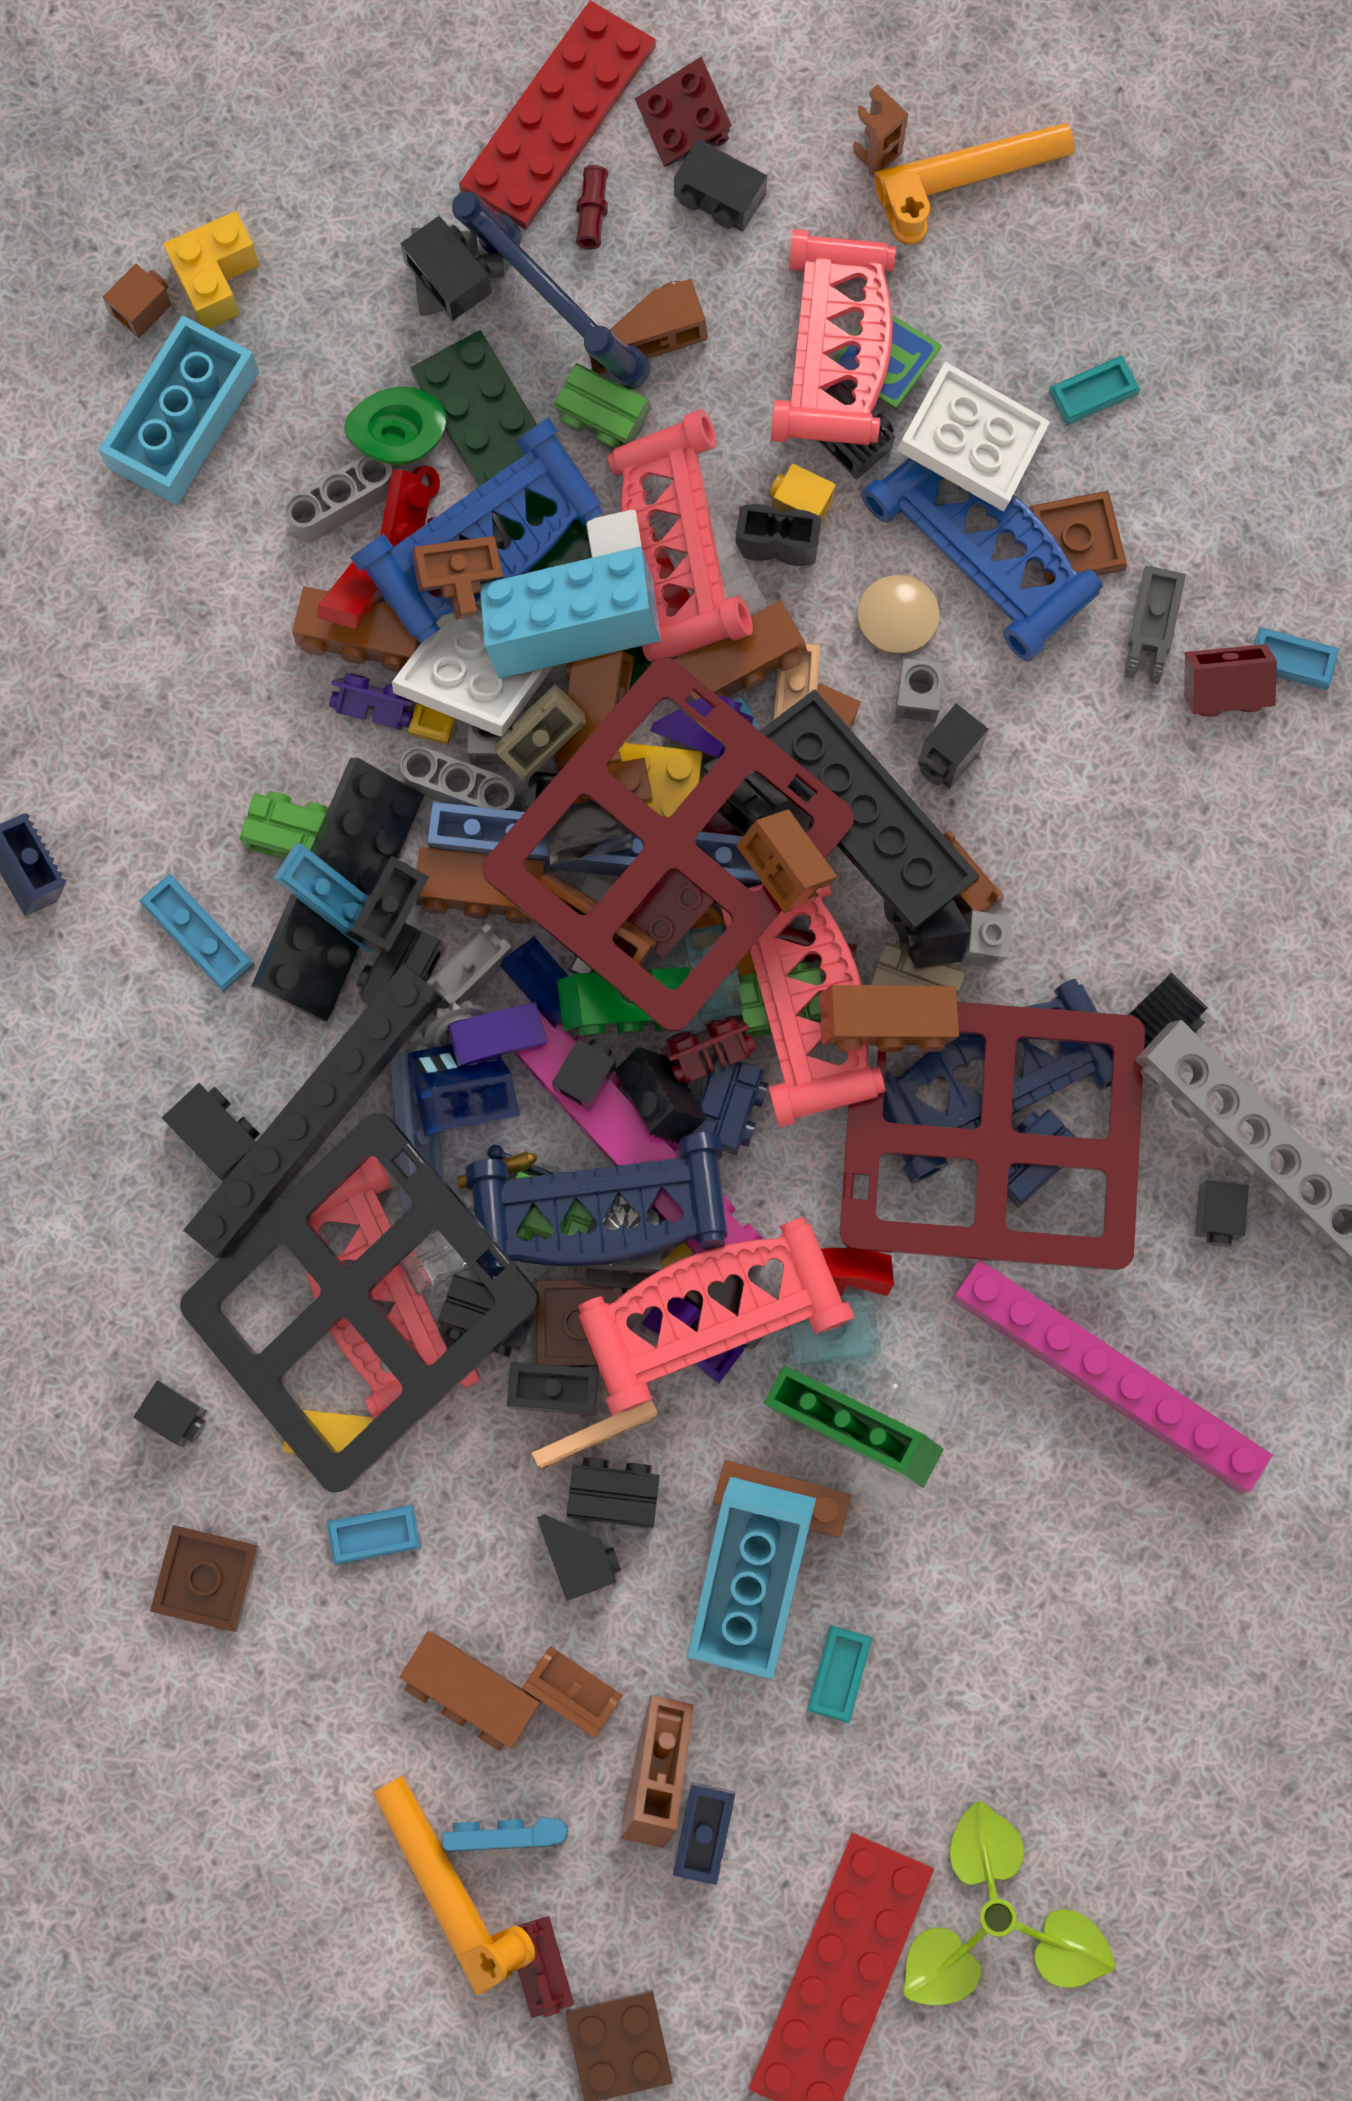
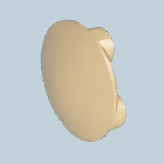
[858,575,940,654]

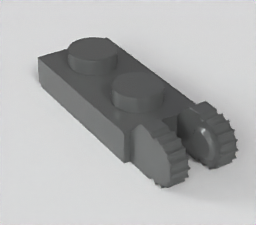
[1124,565,1186,684]

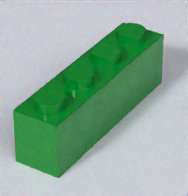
[763,1365,944,1488]

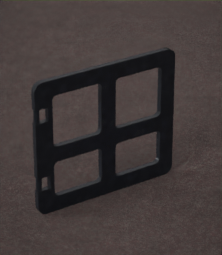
[180,1113,540,1493]

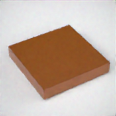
[1029,490,1127,585]

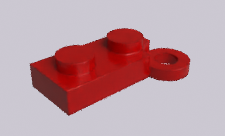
[380,465,440,547]

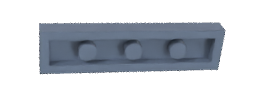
[390,1053,444,1216]

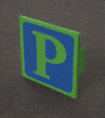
[834,315,942,409]

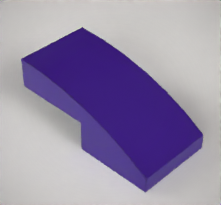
[447,1002,547,1067]

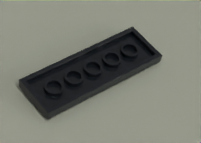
[760,689,980,932]
[251,757,424,1022]

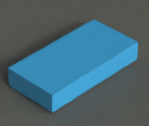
[1254,627,1339,690]
[327,1505,421,1565]

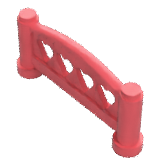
[771,229,896,445]
[608,409,753,662]
[721,884,886,1128]
[306,1156,482,1419]
[578,1217,855,1416]

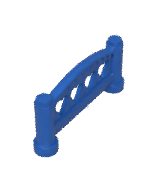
[350,417,603,643]
[861,458,1103,662]

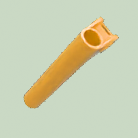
[874,123,1075,245]
[373,1775,535,1995]

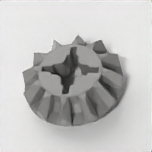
[421,1000,485,1053]

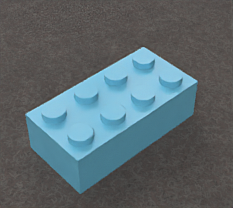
[98,315,259,505]
[480,546,661,679]
[687,1477,816,1679]

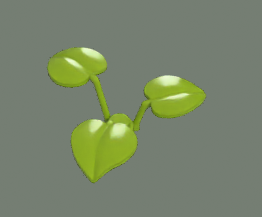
[904,1801,1115,2005]

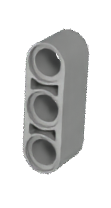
[285,455,393,542]
[400,746,517,811]

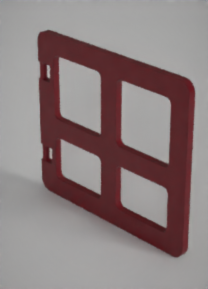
[839,1002,1145,1270]

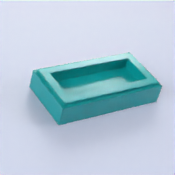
[1049,355,1140,426]
[806,1625,873,1724]

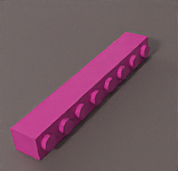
[513,999,763,1254]
[951,1259,1273,1493]

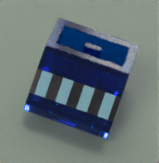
[408,1045,520,1136]

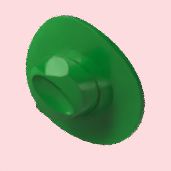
[344,387,446,465]

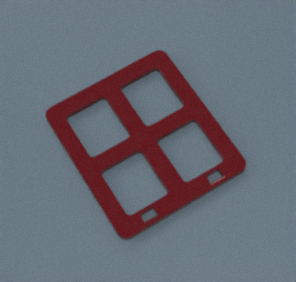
[482,657,854,1032]

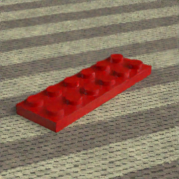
[459,0,656,230]
[748,1832,934,2101]

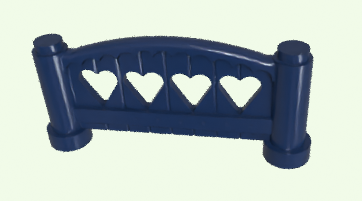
[452,192,650,390]
[882,979,1113,1184]
[465,1132,728,1277]

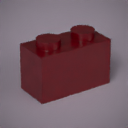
[1184,644,1277,717]

